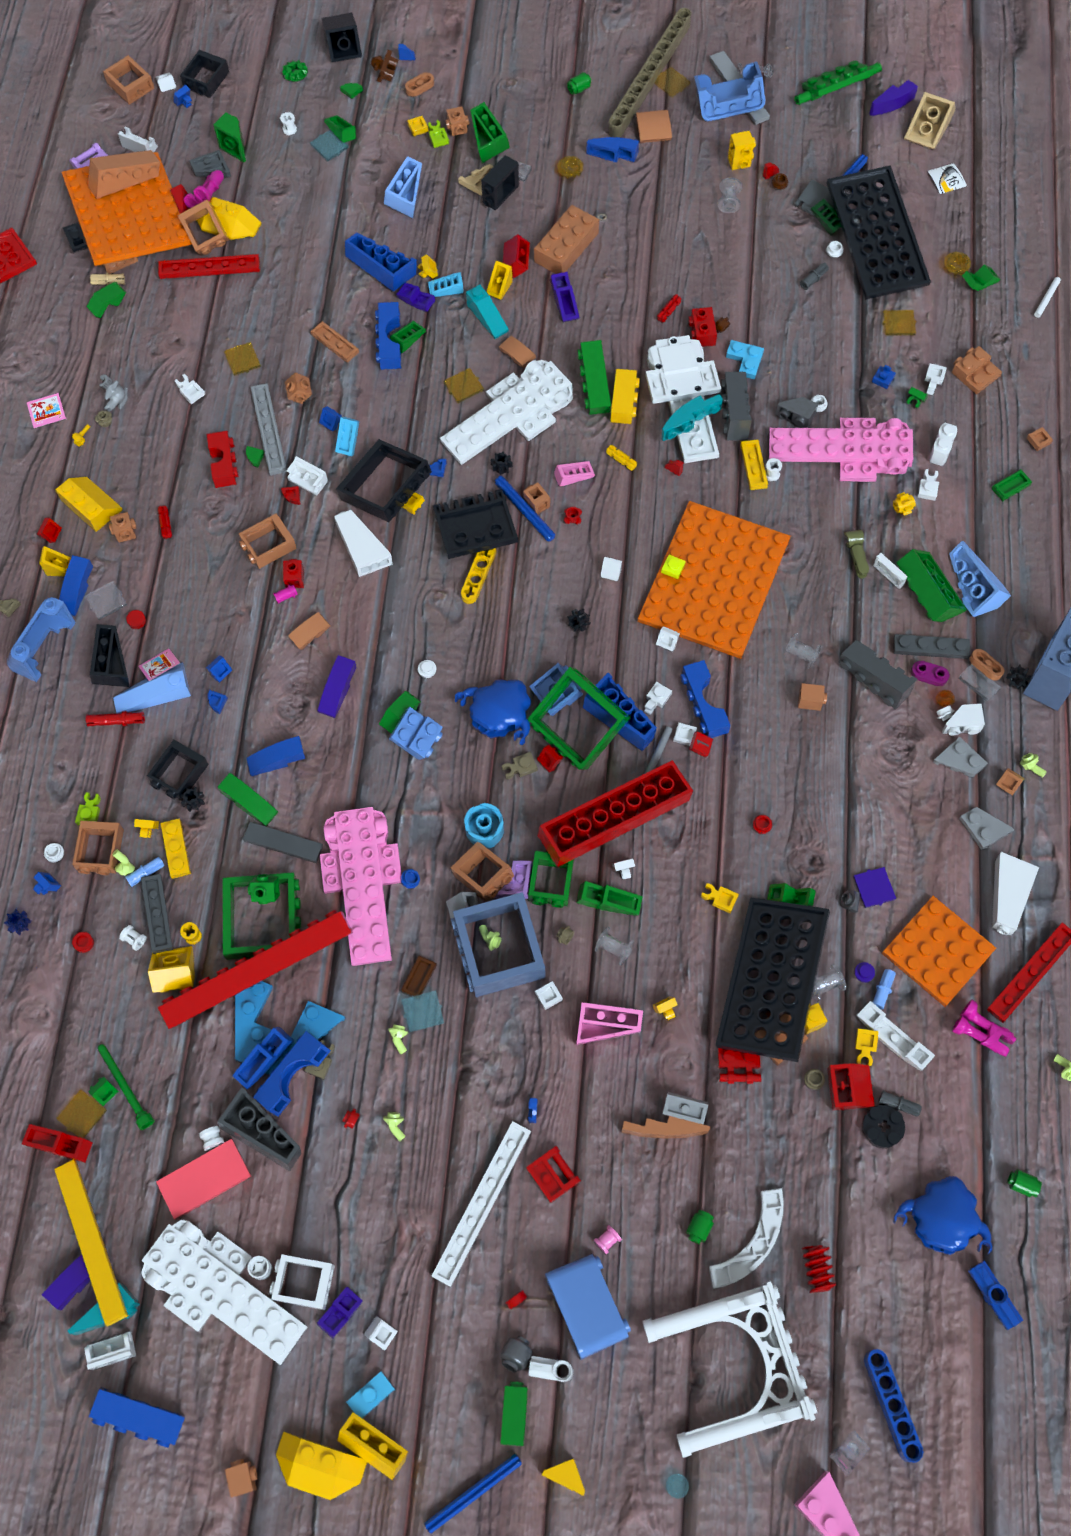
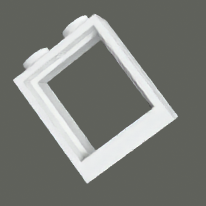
[270,1254,335,1310]

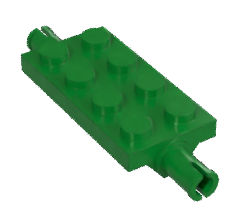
[794,61,882,105]

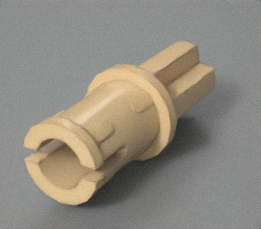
[90,272,125,285]

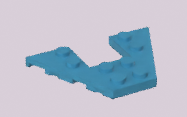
[235,981,346,1075]

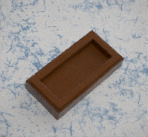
[401,955,437,1000]

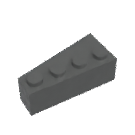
[721,372,752,441]
[839,640,918,710]
[217,1087,302,1171]

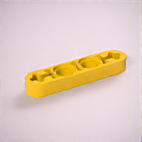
[461,548,496,604]

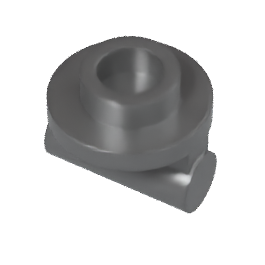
[841,890,860,913]

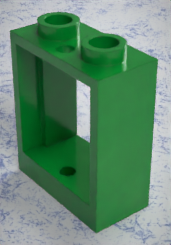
[528,851,574,908]
[500,1382,528,1446]

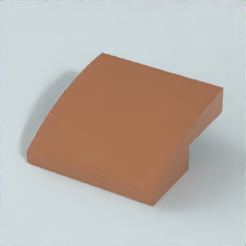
[636,110,672,143]

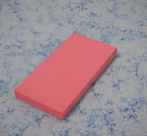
[156,1139,251,1220]

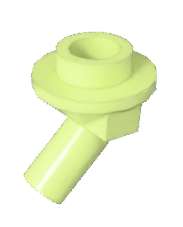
[1020,753,1047,777]
[112,849,135,875]
[479,925,502,951]
[388,1025,408,1054]
[1054,1054,1071,1081]
[383,1112,405,1142]

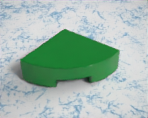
[340,83,363,99]
[246,446,264,468]

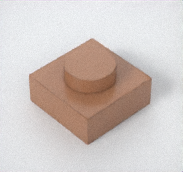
[1026,427,1053,451]
[996,768,1025,796]

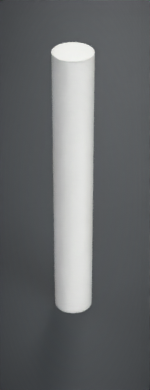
[1034,277,1061,318]

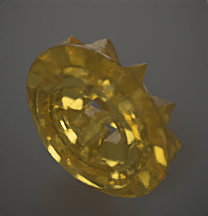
[557,156,583,179]
[944,252,971,276]

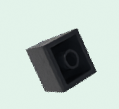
[322,13,362,63]

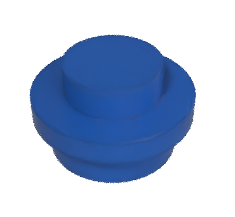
[400,869,420,889]

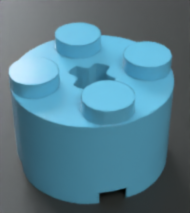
[464,803,504,848]

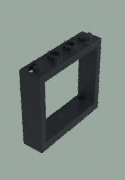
[336,439,432,522]

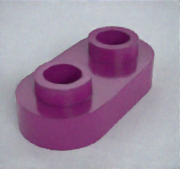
[911,661,950,686]

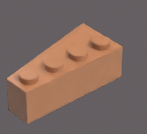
[88,150,160,199]

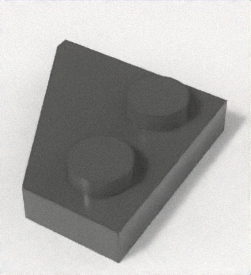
[189,150,231,177]

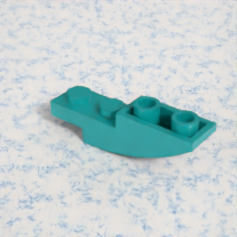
[661,394,723,441]

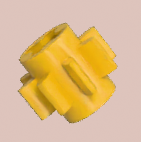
[893,492,916,516]

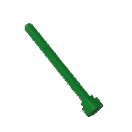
[98,1044,155,1130]

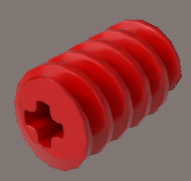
[802,1245,836,1293]

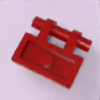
[718,1048,761,1084]

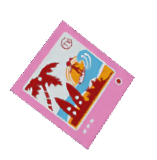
[26,393,66,428]
[138,649,180,681]

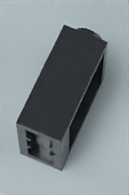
[180,49,229,98]
[481,155,519,211]
[147,740,209,801]

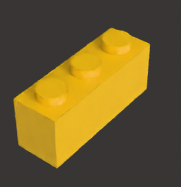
[611,369,640,424]
[337,1412,408,1480]

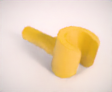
[72,424,90,447]

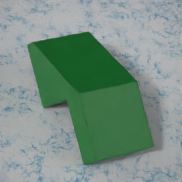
[962,264,1001,291]
[86,282,126,318]
[379,691,421,734]
[767,883,816,906]

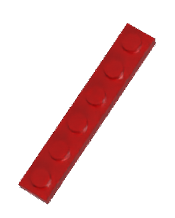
[158,254,260,279]
[986,922,1071,1023]

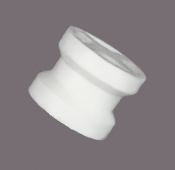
[199,1126,224,1151]

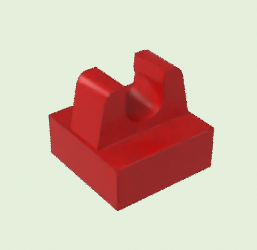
[37,518,62,543]
[537,745,563,773]

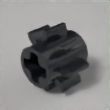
[491,452,513,475]
[567,609,591,632]
[1006,664,1031,689]
[180,787,205,812]

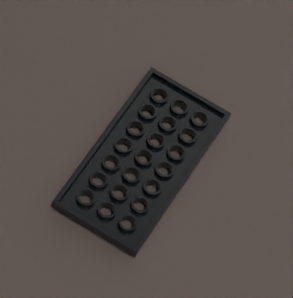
[826,165,931,300]
[715,897,830,1062]

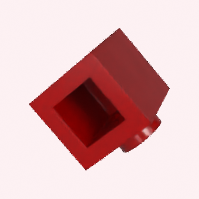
[283,559,304,588]

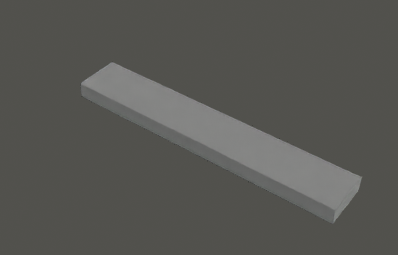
[709,51,770,125]
[251,383,287,476]

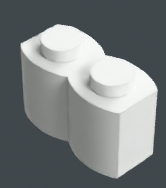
[929,423,957,466]

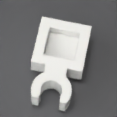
[175,374,205,404]
[918,469,939,501]

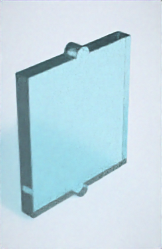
[310,130,349,161]
[402,991,444,1032]

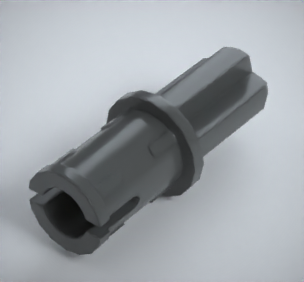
[800,262,829,290]
[878,1090,922,1117]

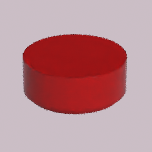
[126,610,146,629]
[72,932,94,953]
[505,1290,527,1309]

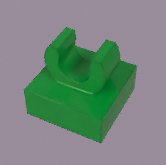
[907,387,928,409]
[88,1077,119,1106]

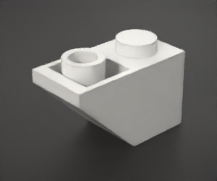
[942,704,985,736]

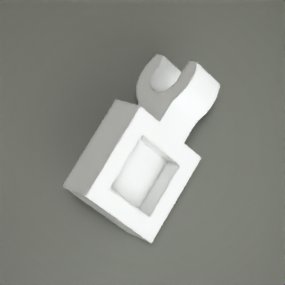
[925,363,947,395]
[644,682,672,715]

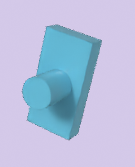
[335,416,359,456]
[347,1371,395,1419]

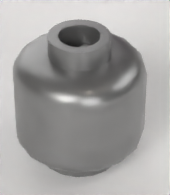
[500,1336,532,1373]

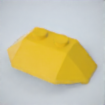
[196,197,261,240]
[276,1432,367,1500]

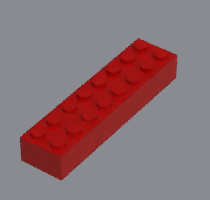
[537,760,693,867]

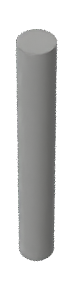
[644,726,673,774]

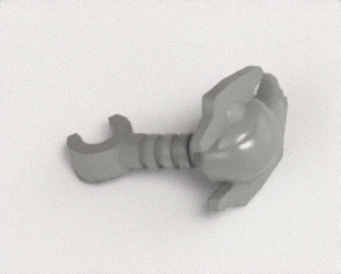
[99,375,128,411]

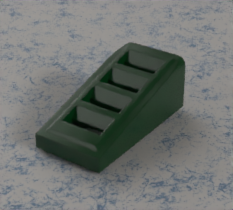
[810,198,841,236]

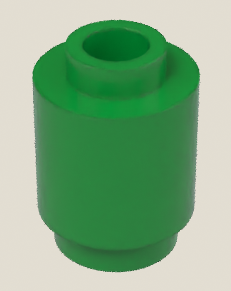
[567,72,591,95]
[1007,1169,1042,1198]
[686,1210,714,1244]

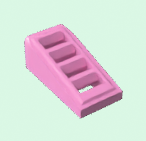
[554,461,595,486]

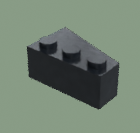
[90,624,130,687]

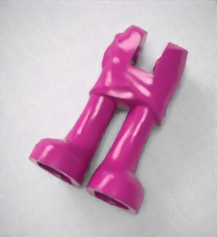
[184,170,224,208]
[952,999,1016,1057]

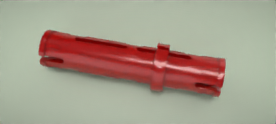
[86,711,145,727]

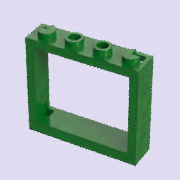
[528,667,631,770]
[223,872,301,960]

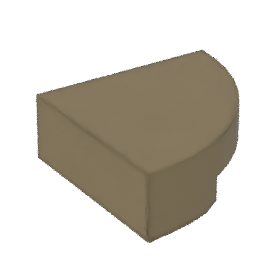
[0,599,21,617]

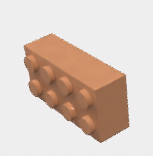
[534,205,599,274]

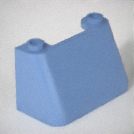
[694,62,765,121]
[7,597,76,682]
[545,1254,631,1360]

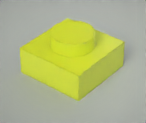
[661,555,686,579]

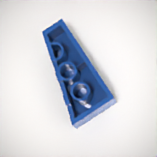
[583,672,657,751]
[89,1387,185,1448]

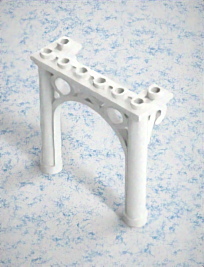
[643,1281,817,1458]

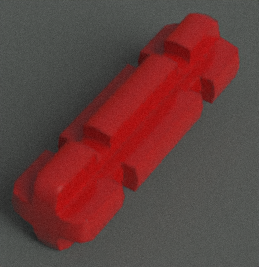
[657,294,681,323]
[158,505,172,539]

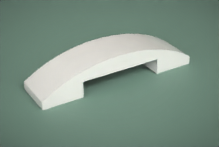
[857,1001,935,1071]

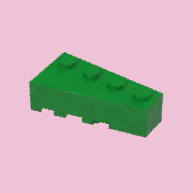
[577,340,611,415]

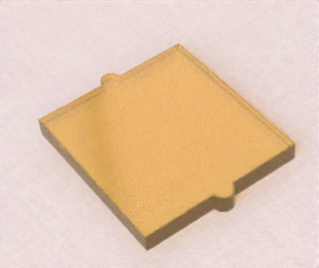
[655,67,691,97]
[883,310,916,336]
[224,342,261,376]
[444,368,484,403]
[56,1090,107,1138]

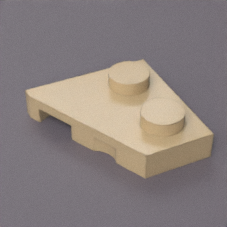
[458,164,494,196]

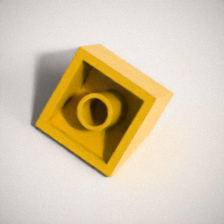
[148,946,195,993]

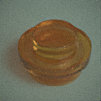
[936,690,955,707]

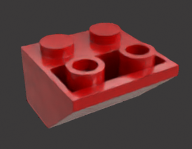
[827,1063,875,1111]

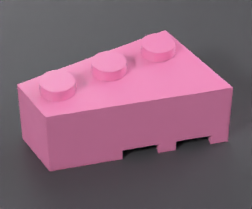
[577,1002,643,1045]
[794,1471,860,1536]

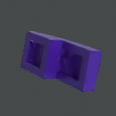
[396,283,436,312]
[317,1287,363,1339]

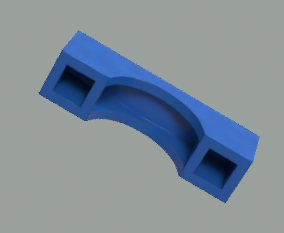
[375,302,401,370]
[680,660,731,738]
[253,1031,331,1117]

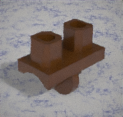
[371,50,398,83]

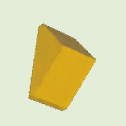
[486,260,513,299]
[39,546,71,577]
[542,1458,585,1496]

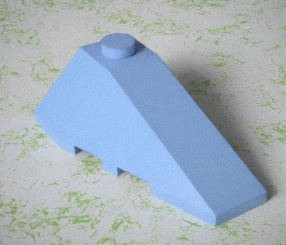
[949,541,1011,617]
[113,662,191,713]

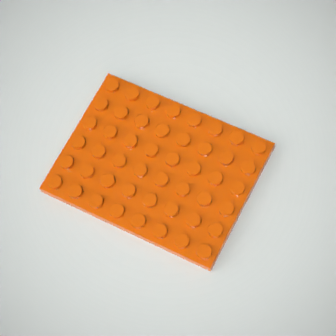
[62,152,192,266]
[637,501,791,659]

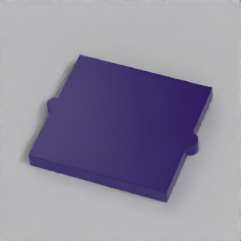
[853,867,896,908]

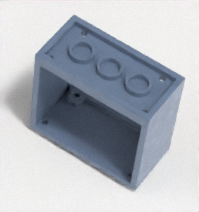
[1023,607,1071,711]
[451,892,545,997]

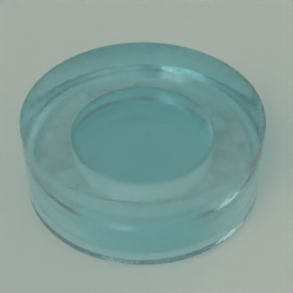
[666,1474,689,1499]

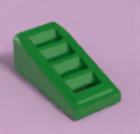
[324,115,356,143]
[390,321,426,354]

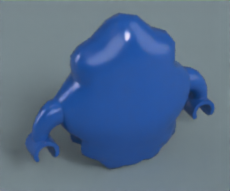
[455,679,531,745]
[893,1176,993,1255]

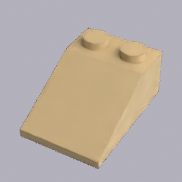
[904,92,955,150]

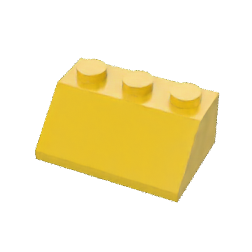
[55,477,123,532]

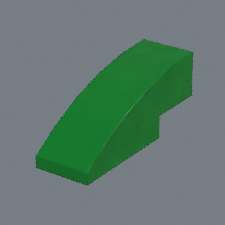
[218,773,278,826]
[576,881,643,916]

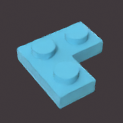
[726,340,764,379]

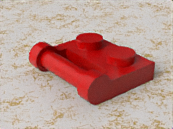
[526,1146,581,1204]

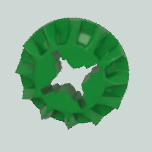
[282,60,308,82]

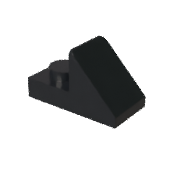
[63,222,88,253]

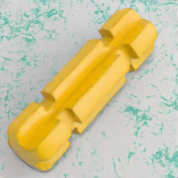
[606,445,637,471]

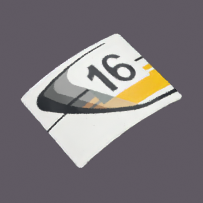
[927,164,966,194]

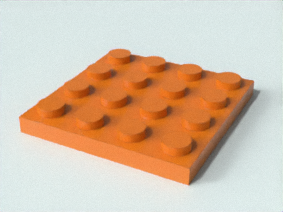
[882,896,996,1007]

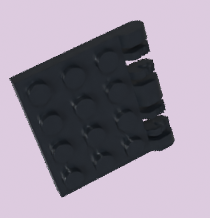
[433,489,519,559]

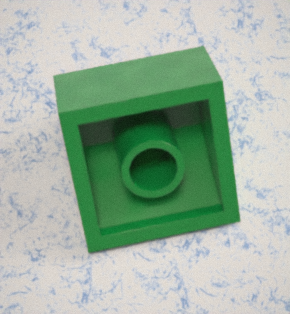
[213,113,246,163]

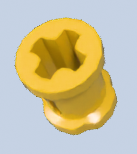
[180,922,202,945]

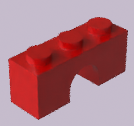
[207,431,239,488]

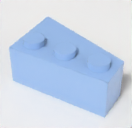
[384,156,422,218]

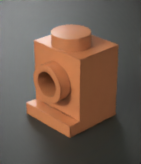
[523,483,550,514]

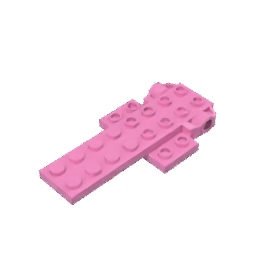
[769,418,913,482]
[320,807,402,966]

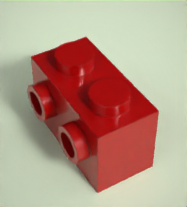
[503,234,530,278]
[688,307,717,347]

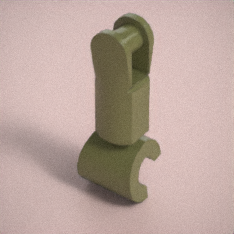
[844,529,869,579]

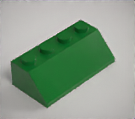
[896,549,967,622]

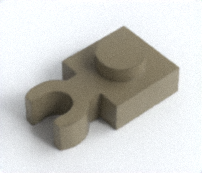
[502,752,538,779]
[305,1040,335,1080]

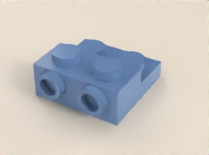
[529,663,583,716]
[389,707,443,760]

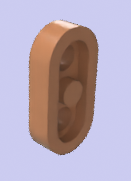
[405,73,434,97]
[969,649,1005,680]

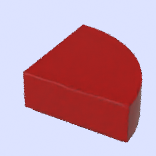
[763,162,779,179]
[664,460,684,476]
[281,486,301,505]

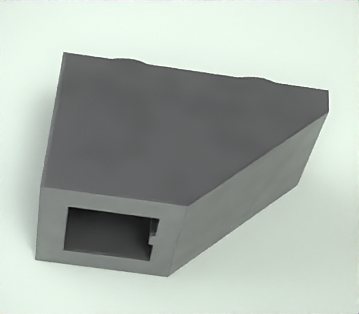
[775,397,818,428]

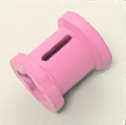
[593,1225,622,1255]

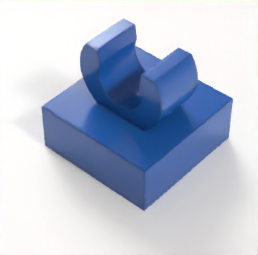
[173,85,192,108]
[872,365,896,389]
[319,406,342,431]
[206,655,232,683]
[33,872,61,895]

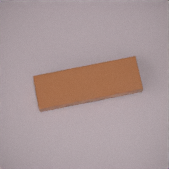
[310,321,359,363]

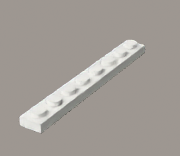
[432,1121,531,1287]

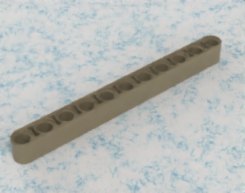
[609,8,691,137]

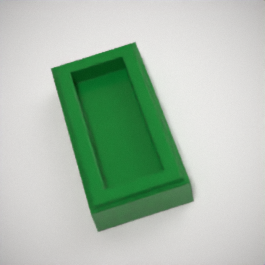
[992,469,1032,502]

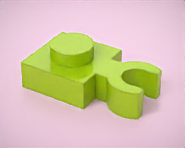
[428,120,449,148]
[75,792,101,825]

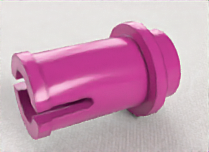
[273,584,298,604]

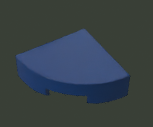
[398,44,416,60]
[429,459,447,477]
[208,690,228,714]
[528,1098,538,1123]

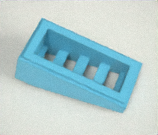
[428,272,464,297]

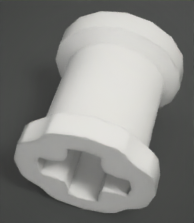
[280,112,297,135]
[765,458,782,481]
[119,925,147,951]

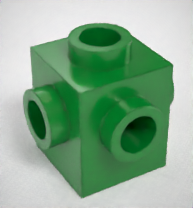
[248,874,280,904]

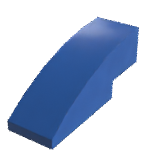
[587,137,639,163]
[59,555,93,616]
[246,736,306,776]
[232,1027,294,1089]

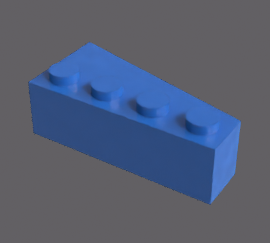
[345,233,417,292]

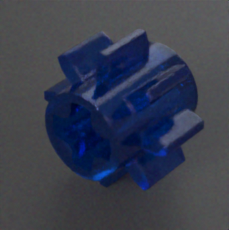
[4,909,31,935]

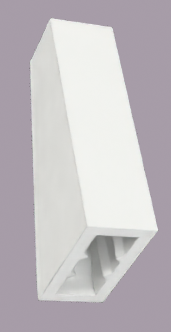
[334,510,393,577]
[992,852,1039,935]

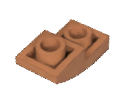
[499,336,536,368]
[288,612,331,650]

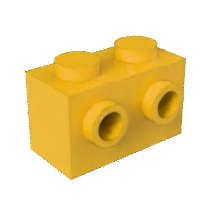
[728,131,756,170]

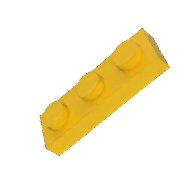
[740,440,768,490]
[161,818,191,879]

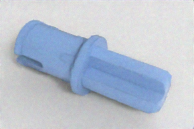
[125,857,164,887]
[872,969,896,1010]

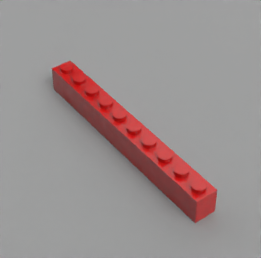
[158,910,353,1029]

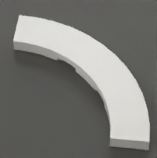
[709,1188,783,1289]

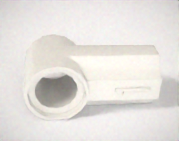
[529,1356,573,1382]

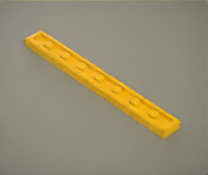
[54,1159,128,1326]

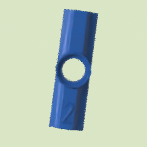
[968,1261,1023,1330]

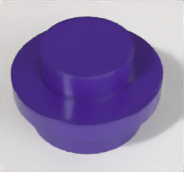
[854,962,875,983]

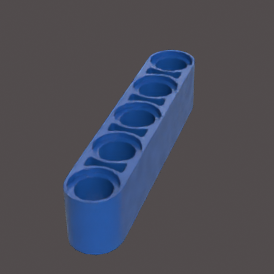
[864,1349,923,1463]

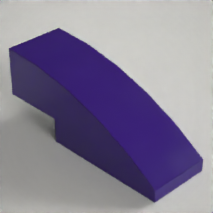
[869,80,918,116]
[550,272,580,322]
[317,655,357,718]
[42,1254,110,1310]

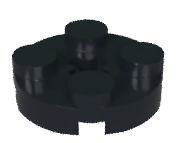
[862,1105,905,1149]

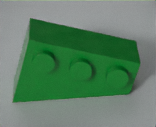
[470,102,510,163]

